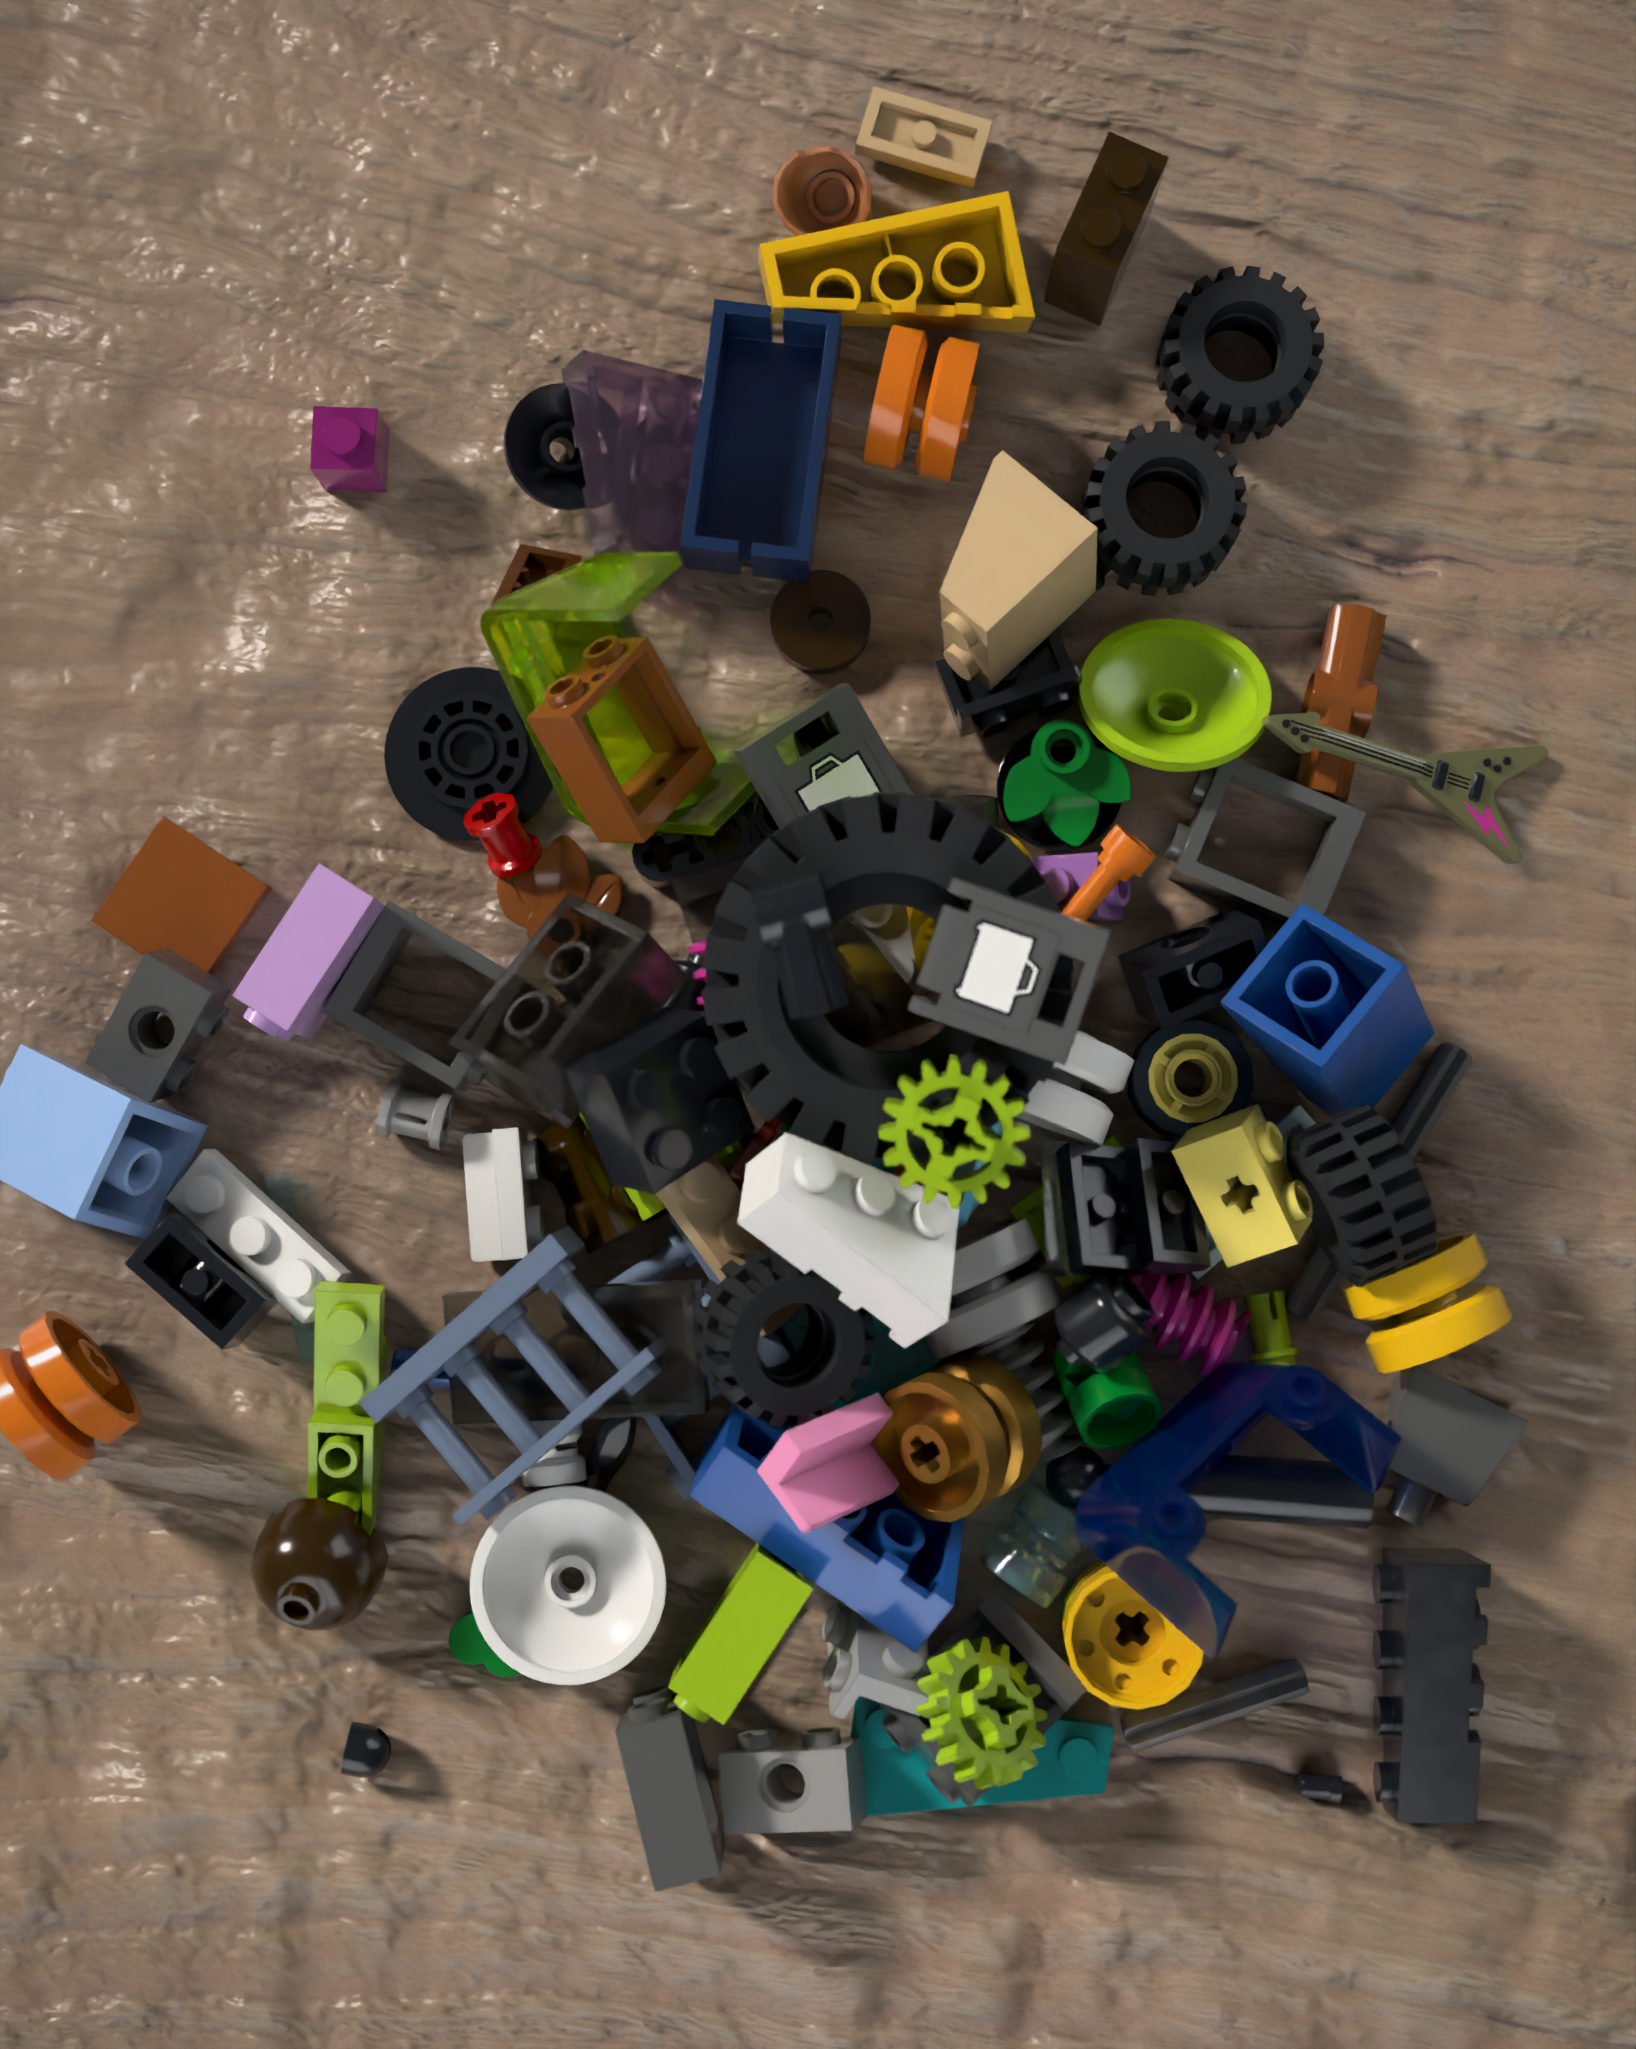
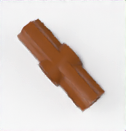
[1292,604,1386,803]

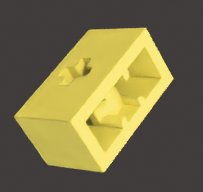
[1172,1104,1313,1268]

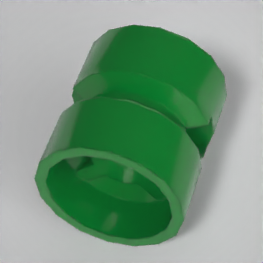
[1051,1348,1162,1450]

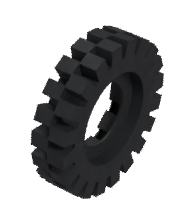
[702,792,1074,1166]

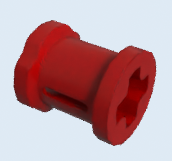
[463,793,543,878]

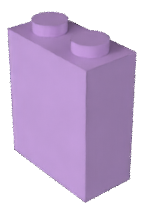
[232,863,385,1042]

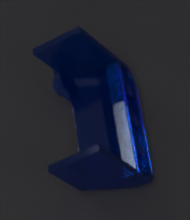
[1074,1362,1402,1659]

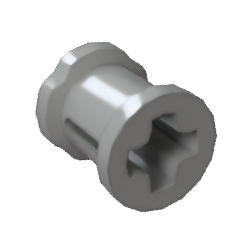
[377,1080,455,1150]

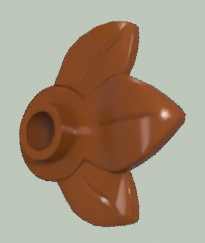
[497,835,623,962]

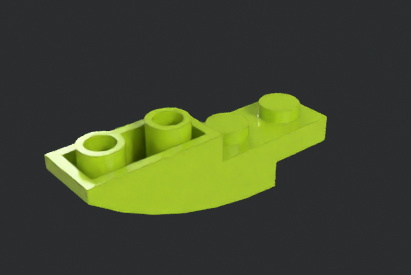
[307,1281,388,1535]

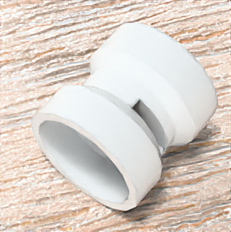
[522,1414,587,1487]

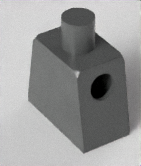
[1374,1366,1528,1528]

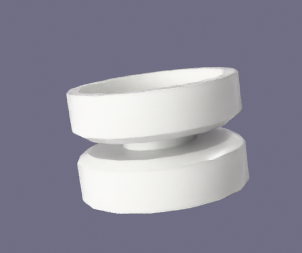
[1015,1030,1134,1145]

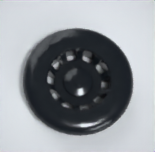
[384,667,558,841]

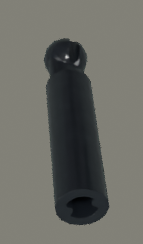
[1046,1446,1374,1529]

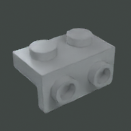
[821,1602,930,1720]

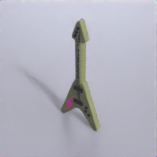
[1262,712,1548,864]

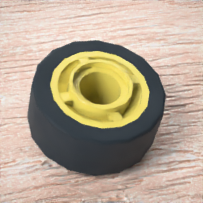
[1127,1018,1253,1140]

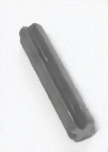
[1120,1659,1309,1752]

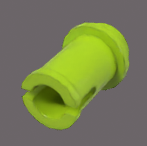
[1243,1291,1301,1373]

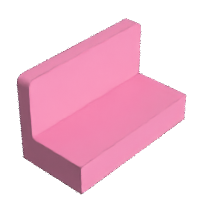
[757,1393,899,1533]

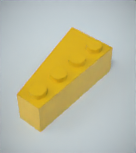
[758,191,1035,333]

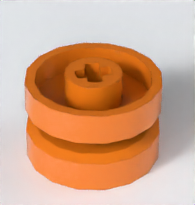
[863,324,981,483]
[0,1311,141,1481]

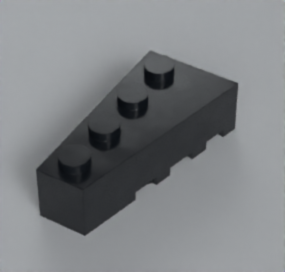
[1372,1547,1491,1824]

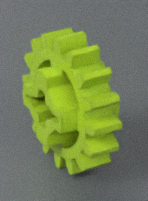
[879,1055,1030,1208]
[916,1637,1048,1790]

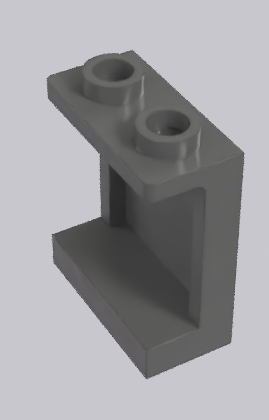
[879,1591,1087,1808]

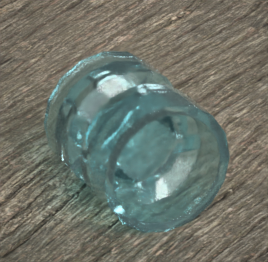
[979,1484,1100,1609]

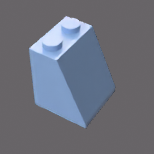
[0,1044,208,1239]

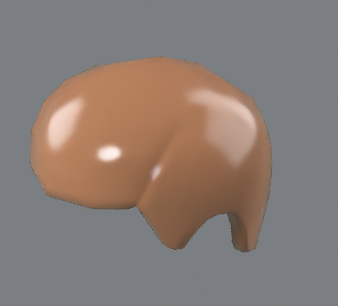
[773,145,872,236]

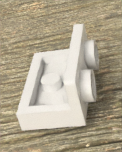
[462,1127,545,1262]

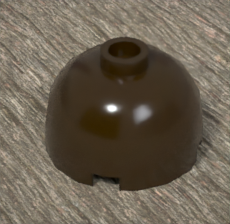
[251,1498,389,1630]

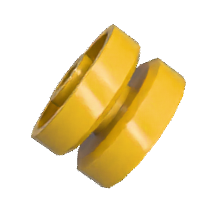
[1341,1232,1513,1374]

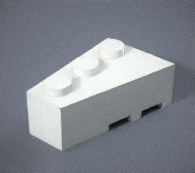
[738,1133,960,1348]

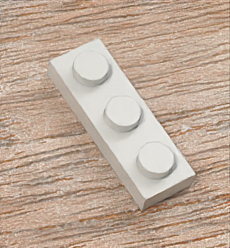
[166,1149,352,1324]

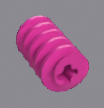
[1126,1273,1252,1378]

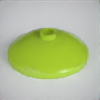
[1078,619,1272,772]

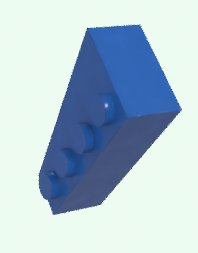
[690,1403,965,1653]

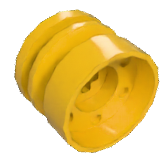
[1061,1552,1206,1710]

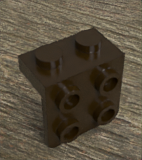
[533,1112,669,1254]

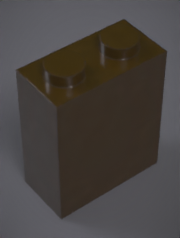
[1044,131,1169,326]

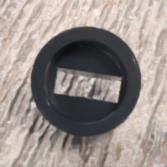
[341,1721,391,1778]

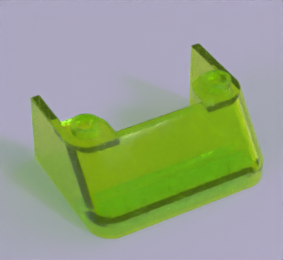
[480,552,756,835]

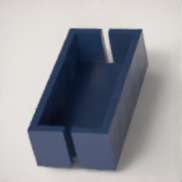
[680,299,842,583]

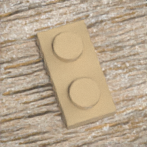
[855,86,993,189]

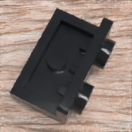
[935,628,1083,738]

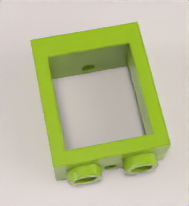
[668,1542,814,1725]

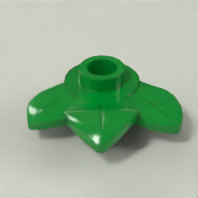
[1003,719,1131,847]

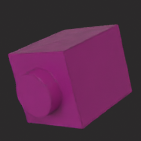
[310,406,389,492]

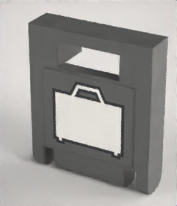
[733,683,914,829]
[908,877,1112,1065]

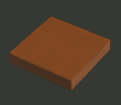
[91,816,272,975]

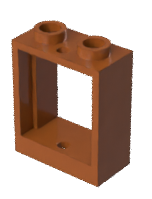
[527,635,717,843]

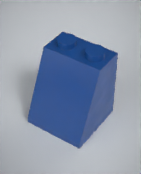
[1221,903,1434,1116]

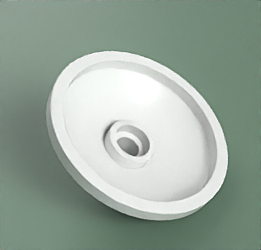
[470,1485,667,1685]

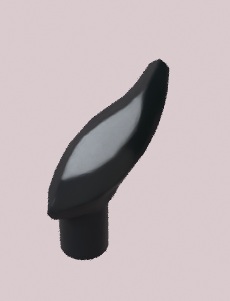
[587,1387,637,1491]

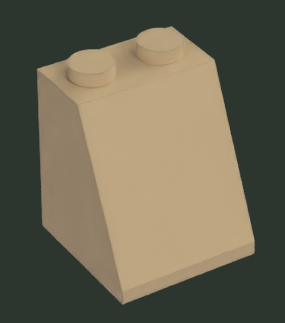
[939,450,1098,691]

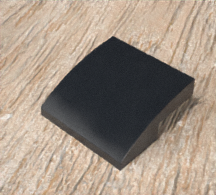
[1056,1138,1211,1276]

